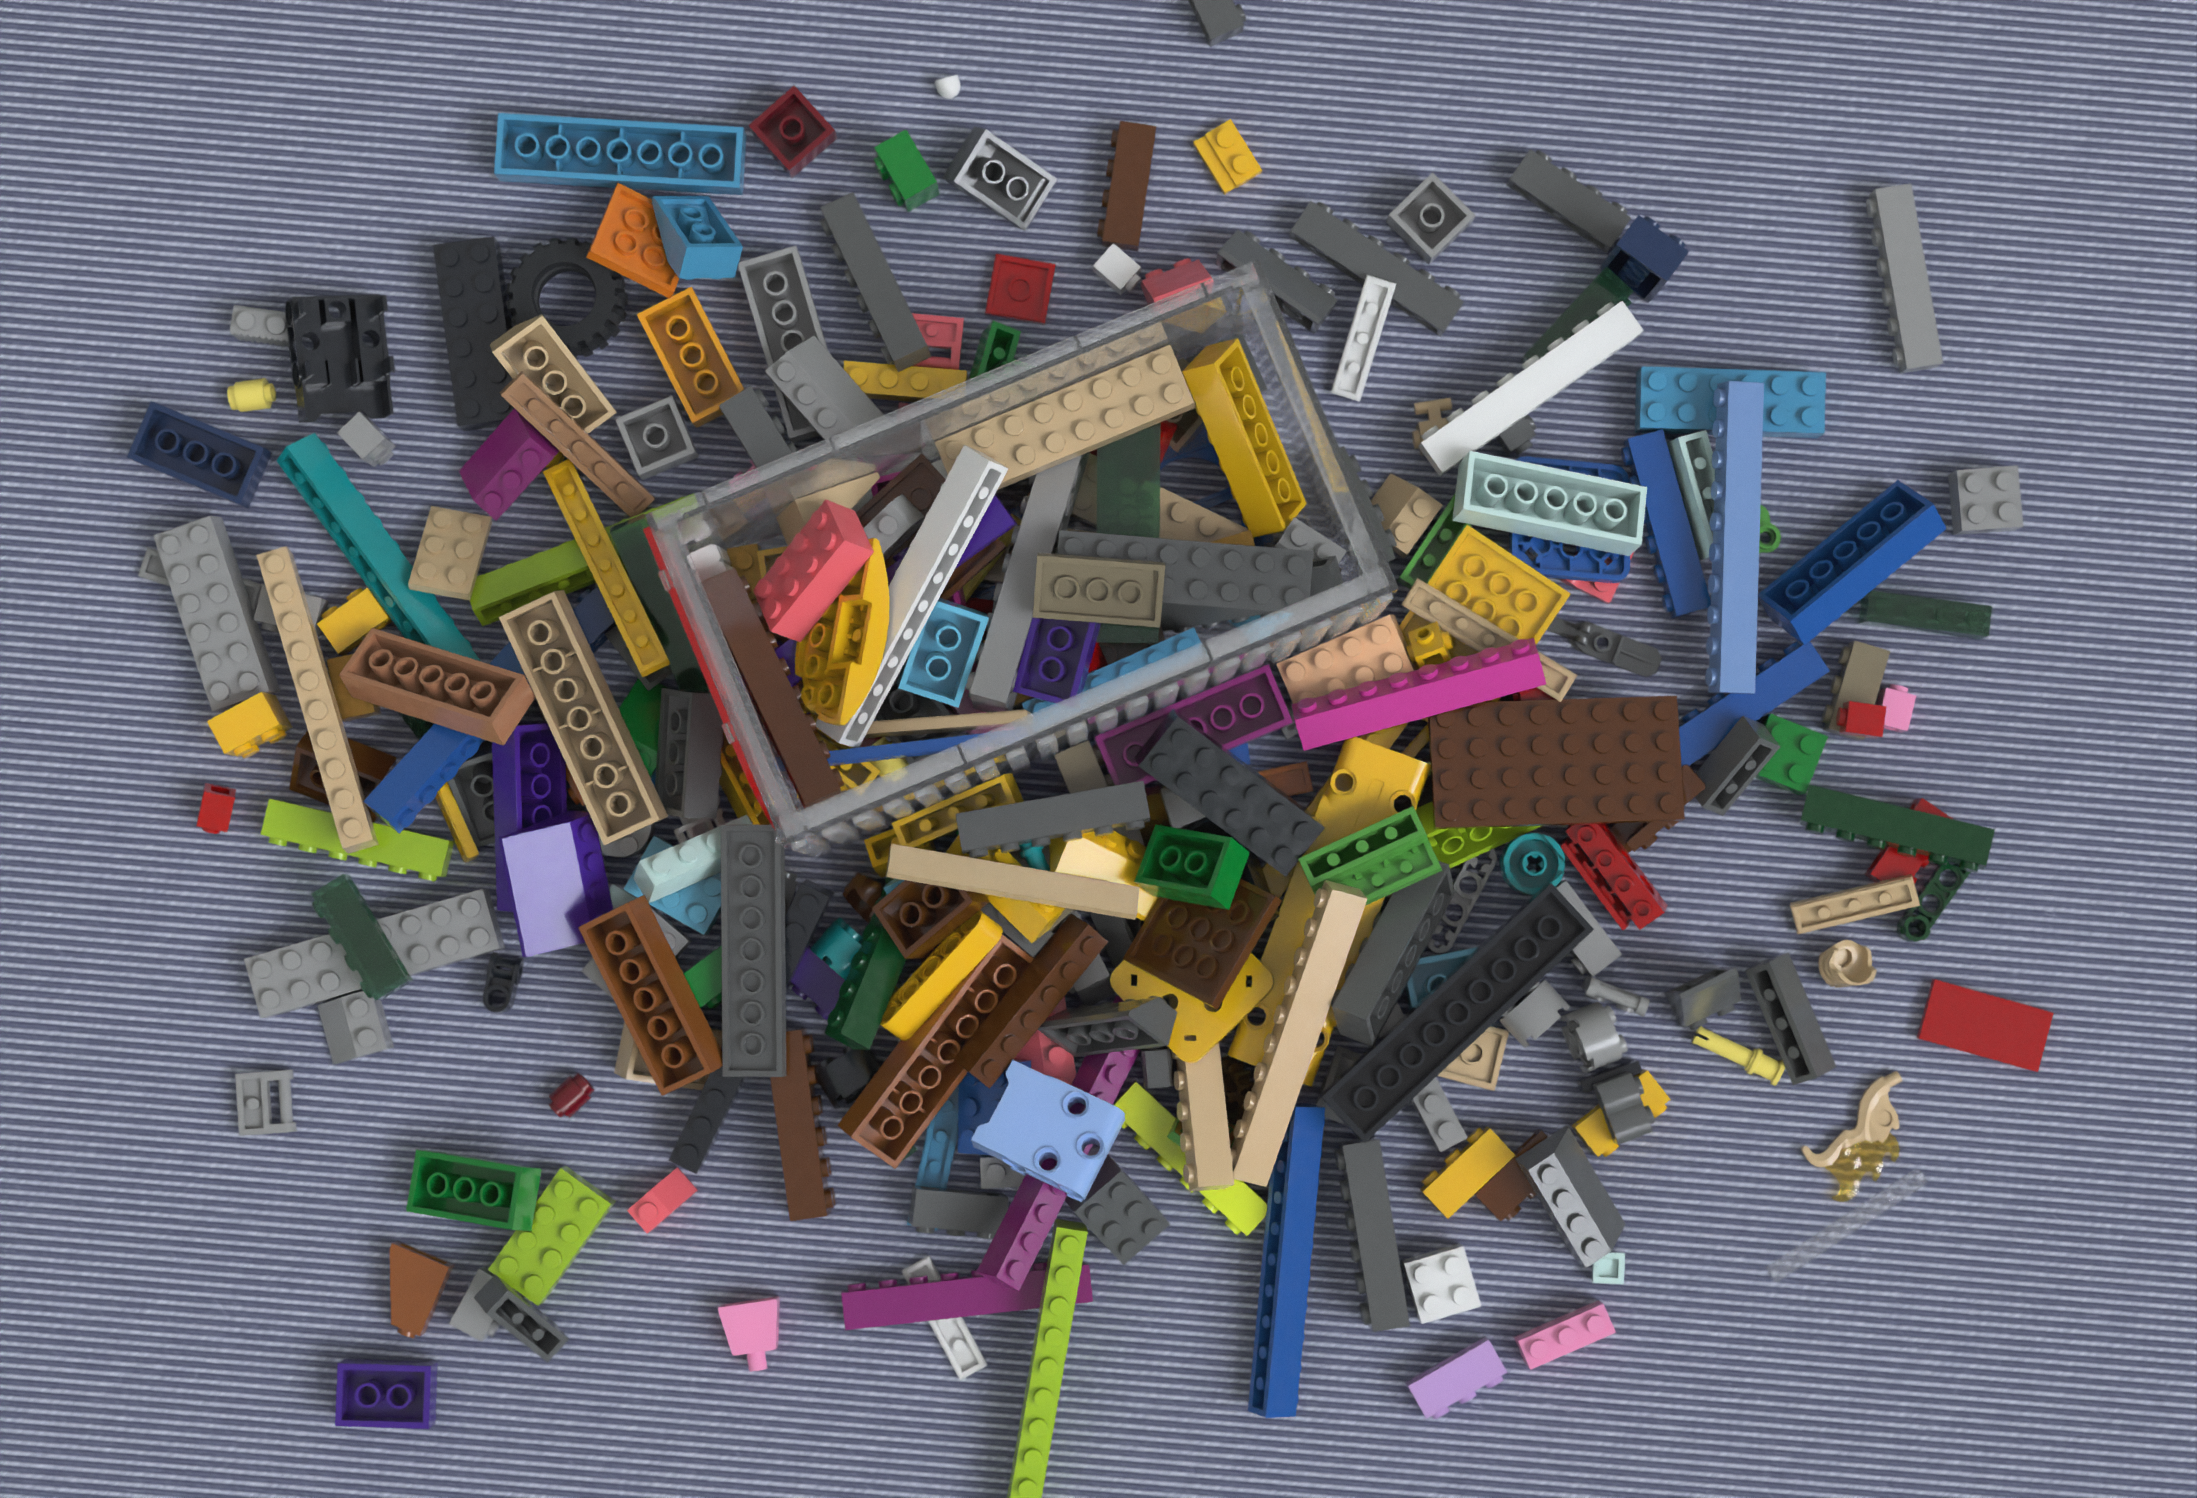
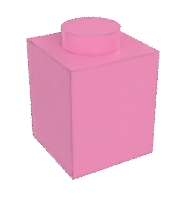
[1876,684,1916,733]

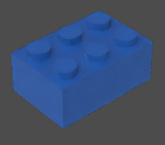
[958,1059,1031,1155]

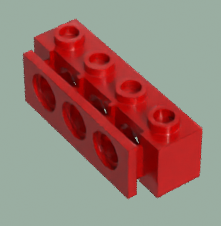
[1560,823,1668,930]

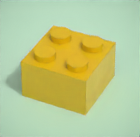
[207,691,293,759]

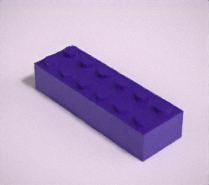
[492,720,567,912]

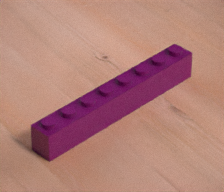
[841,1261,1093,1330]

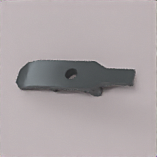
[1547,617,1662,678]

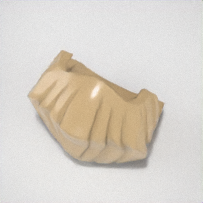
[1818,939,1877,988]

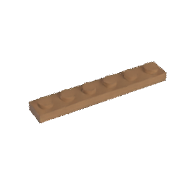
[500,371,655,518]

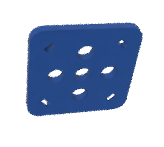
[1509,456,1630,583]

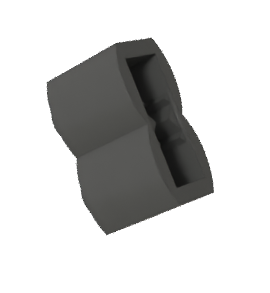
[1141,1046,1174,1089]
[1593,1072,1655,1145]

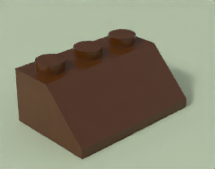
[289,730,397,823]
[872,851,990,959]

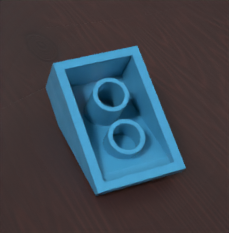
[652,196,743,280]

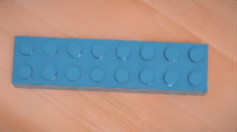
[494,113,747,195]

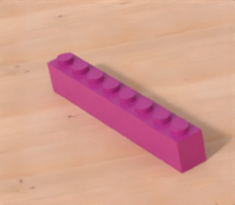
[1291,638,1546,751]

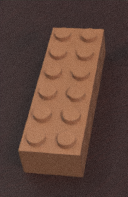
[339,628,536,746]

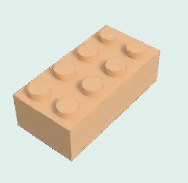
[1276,614,1418,704]

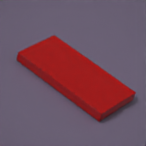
[1917,979,2054,1072]

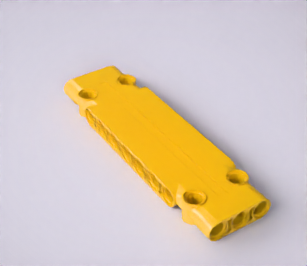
[1228,737,1431,1086]

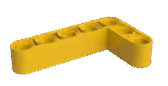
[880,910,1003,1041]

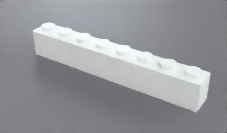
[1418,301,1644,476]

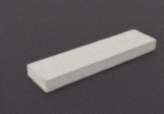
[1330,274,1397,402]
[902,1256,988,1380]

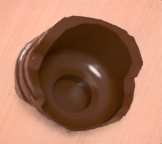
[842,872,885,924]

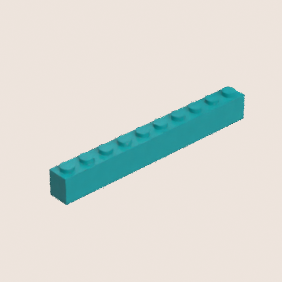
[276,433,481,661]

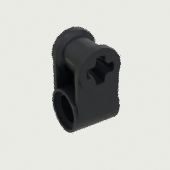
[483,952,524,1013]

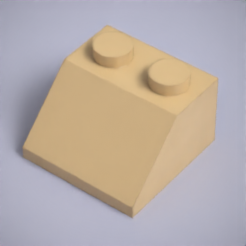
[1371,473,1443,558]

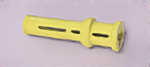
[1692,1026,1785,1086]

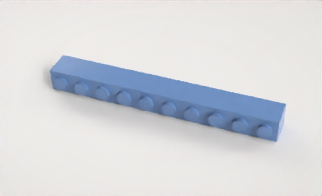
[1705,381,1764,694]

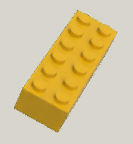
[1182,338,1307,538]

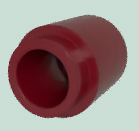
[548,1072,595,1118]

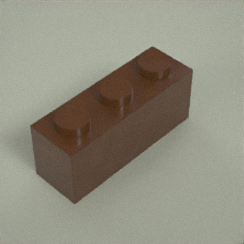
[1474,1129,1548,1222]

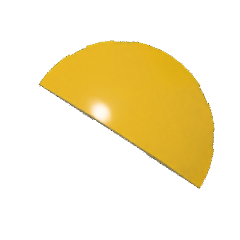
[795,538,889,726]

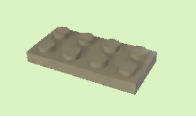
[1033,553,1165,628]

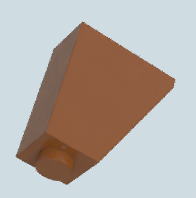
[389,1241,455,1338]

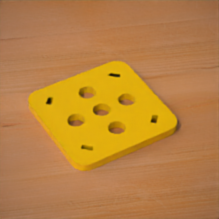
[1110,953,1274,1063]

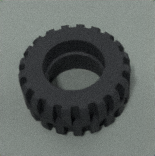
[506,237,628,358]

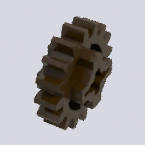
[1221,1056,1254,1124]

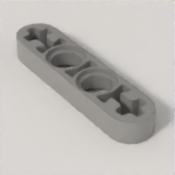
[1427,849,1497,953]

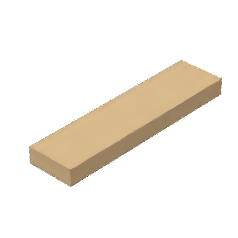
[1790,874,1920,934]

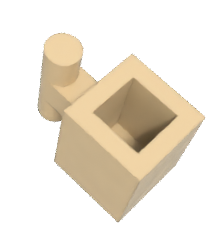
[1412,398,1452,456]

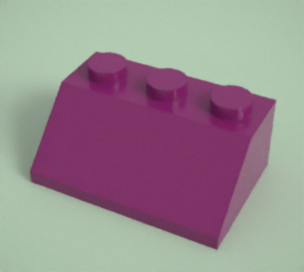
[459,408,560,521]

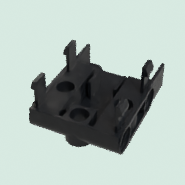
[285,294,395,423]

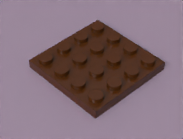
[1123,878,1282,1009]

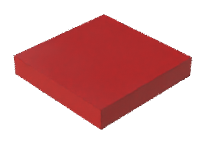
[985,253,1056,325]

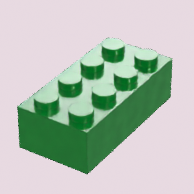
[406,1149,542,1231]

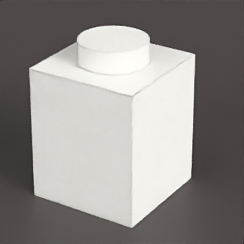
[1093,243,1141,295]

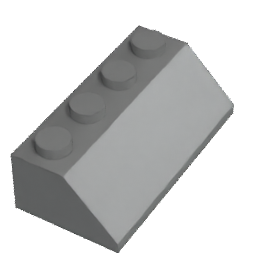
[765,336,895,469]

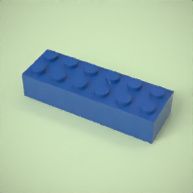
[1758,480,1947,645]

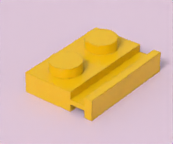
[1193,119,1262,195]

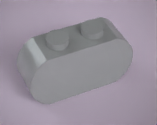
[863,495,925,561]

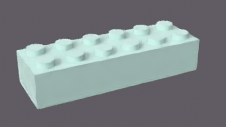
[1452,451,1647,556]

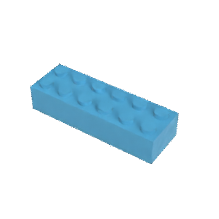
[1635,366,1826,439]

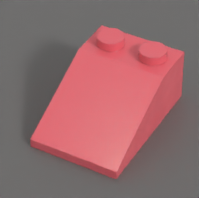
[1141,258,1214,320]

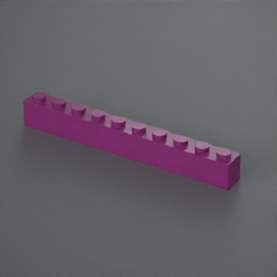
[976,996,1141,1291]

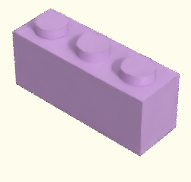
[1405,1336,1508,1419]

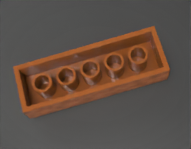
[578,895,723,1096]

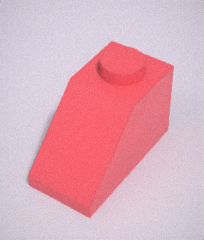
[627,1167,698,1234]

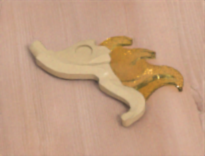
[1801,1071,1902,1202]

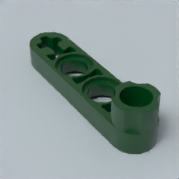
[1897,861,1971,942]

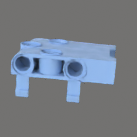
[971,1060,1125,1202]

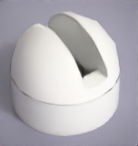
[934,75,961,99]

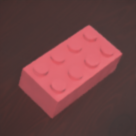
[753,500,874,642]

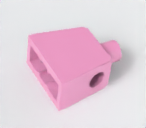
[718,1296,780,1372]

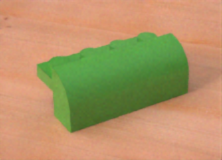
[1298,806,1442,906]

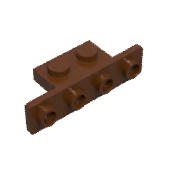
[1610,764,1706,853]

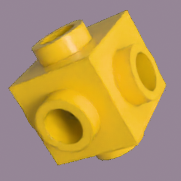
[1406,621,1454,668]

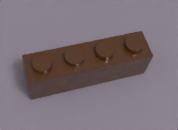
[1097,121,1156,252]

